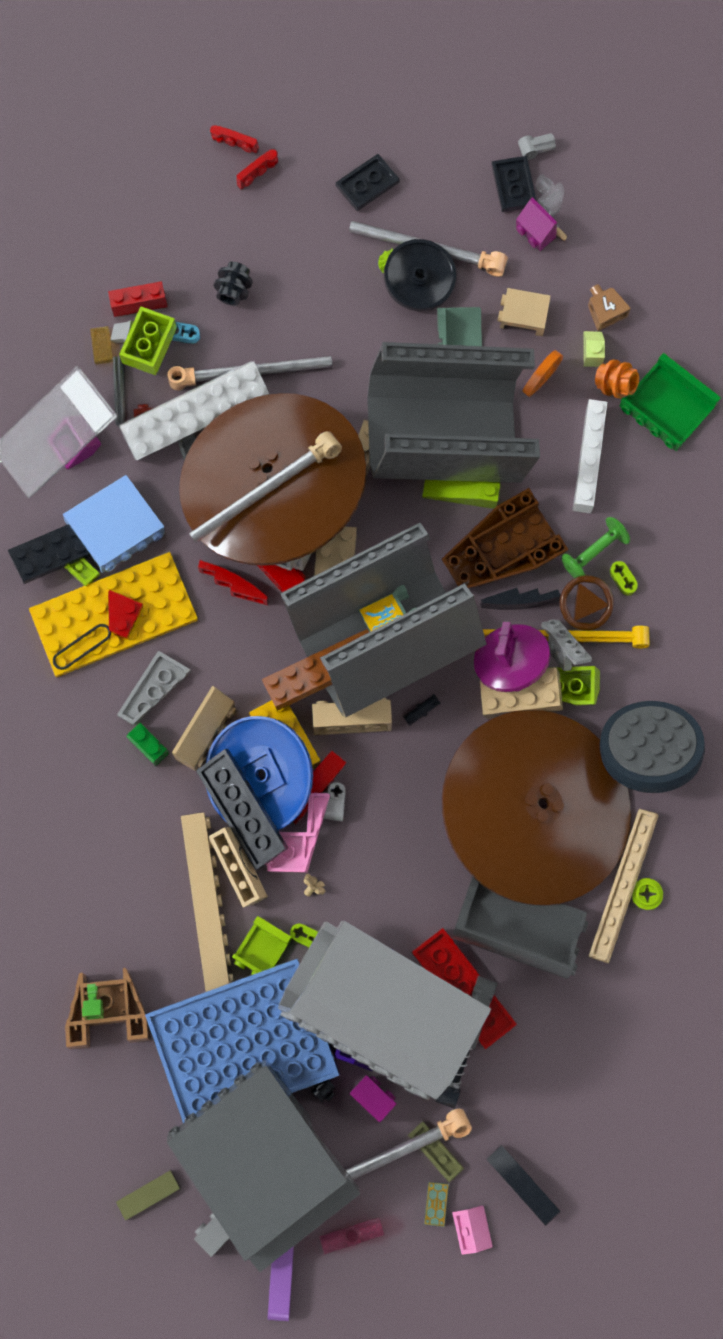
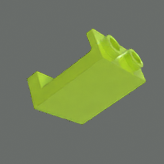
[232,916,292,975]

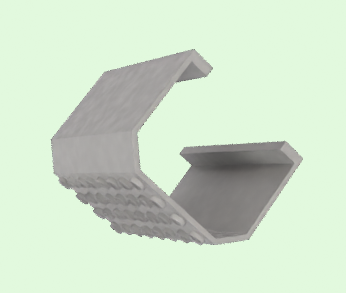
[277,921,491,1100]

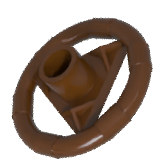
[560,575,614,631]

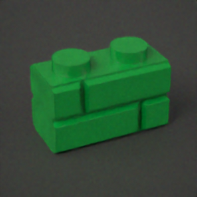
[126,723,169,767]

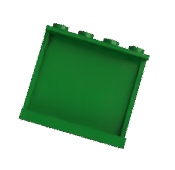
[619,353,721,452]

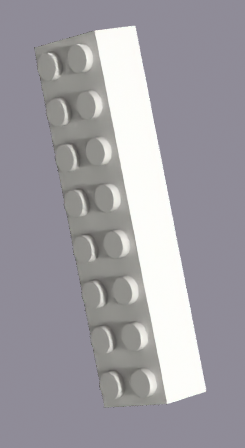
[118,361,269,460]

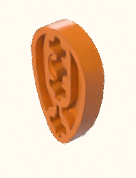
[522,350,563,397]

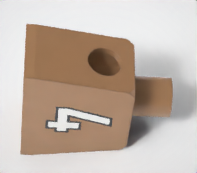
[588,284,631,331]

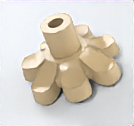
[304,874,326,897]

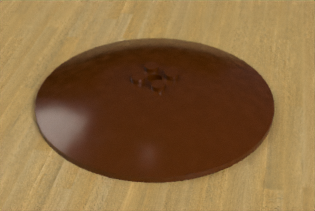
[179,393,367,566]
[442,710,631,906]

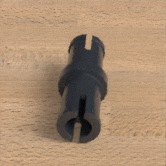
[403,694,441,726]

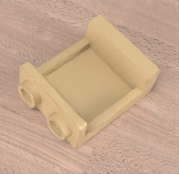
[498,288,550,336]

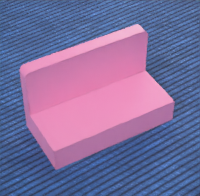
[452,1206,492,1255]

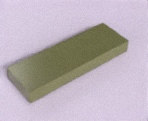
[408,1121,464,1182]
[116,1170,181,1221]

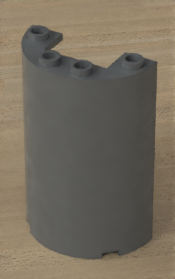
[452,876,588,979]

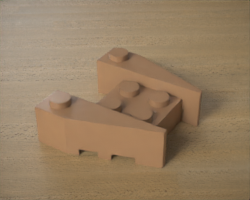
[65,968,151,1050]

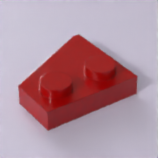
[108,590,143,639]

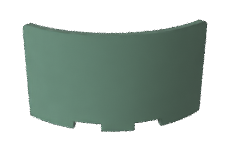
[437,307,482,346]

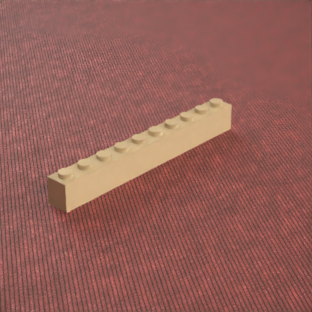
[181,812,234,992]

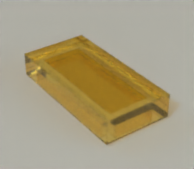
[90,326,113,364]

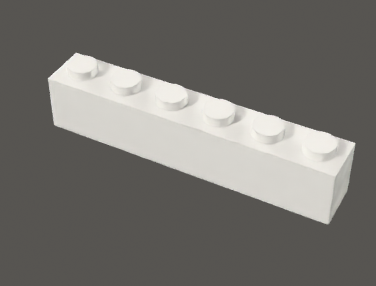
[572,399,607,514]

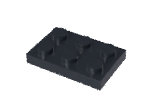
[335,154,400,211]
[491,156,537,212]

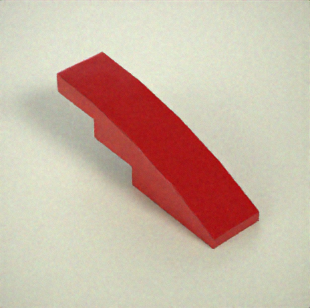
[198,560,268,606]
[293,751,347,825]

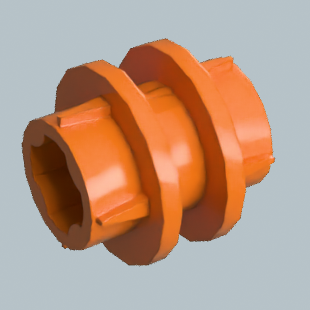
[595,359,639,399]

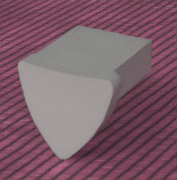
[110,320,133,343]

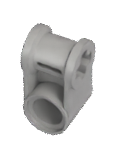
[323,782,346,822]

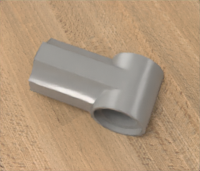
[518,133,556,160]

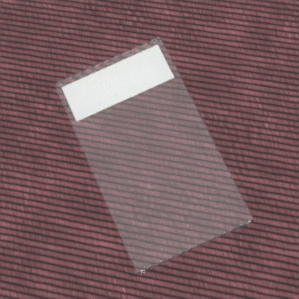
[0,366,117,498]

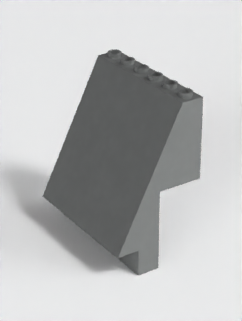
[167,1060,360,1272]

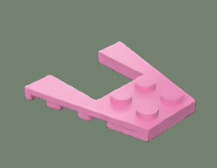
[266,793,330,873]

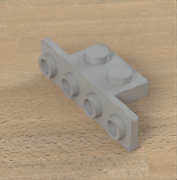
[541,619,592,671]

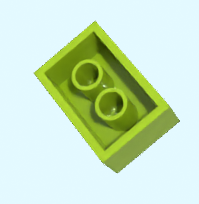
[119,307,177,375]

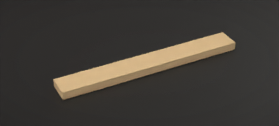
[589,809,659,964]

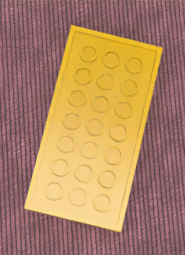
[29,552,198,678]

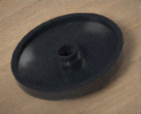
[384,239,456,311]

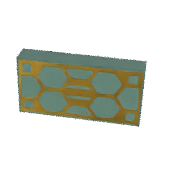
[424,1182,449,1227]

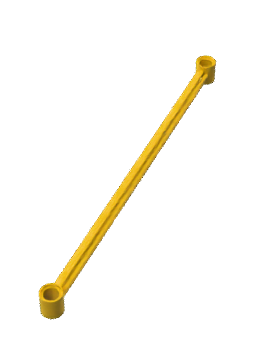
[483,626,650,649]

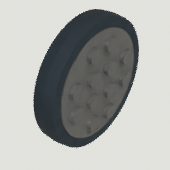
[600,701,705,793]

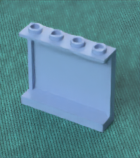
[63,475,165,573]

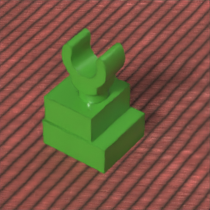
[82,984,104,1020]

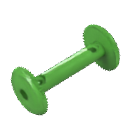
[562,517,630,578]

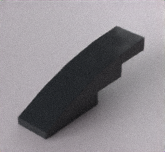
[480,587,561,610]
[486,1145,561,1226]

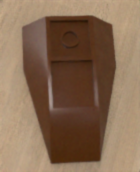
[441,488,569,589]

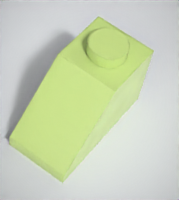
[583,331,605,367]

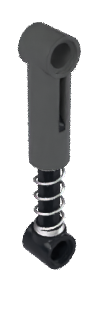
[435,976,498,1109]

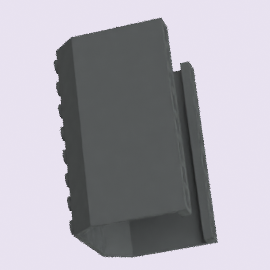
[367,342,540,483]
[280,523,487,717]

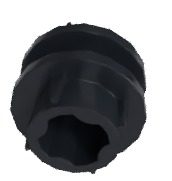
[213,261,253,306]

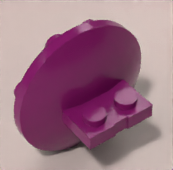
[474,622,551,692]

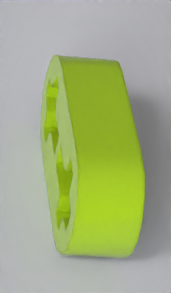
[610,561,638,596]
[290,923,318,948]

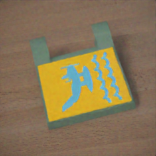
[358,585,417,632]

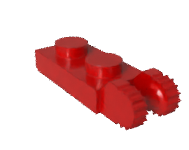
[210,125,259,153]
[236,149,278,190]

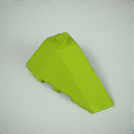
[422,480,500,509]
[547,666,600,705]

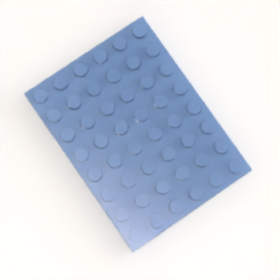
[145,958,340,1123]

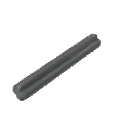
[113,356,125,426]

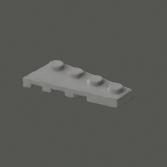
[117,651,191,726]

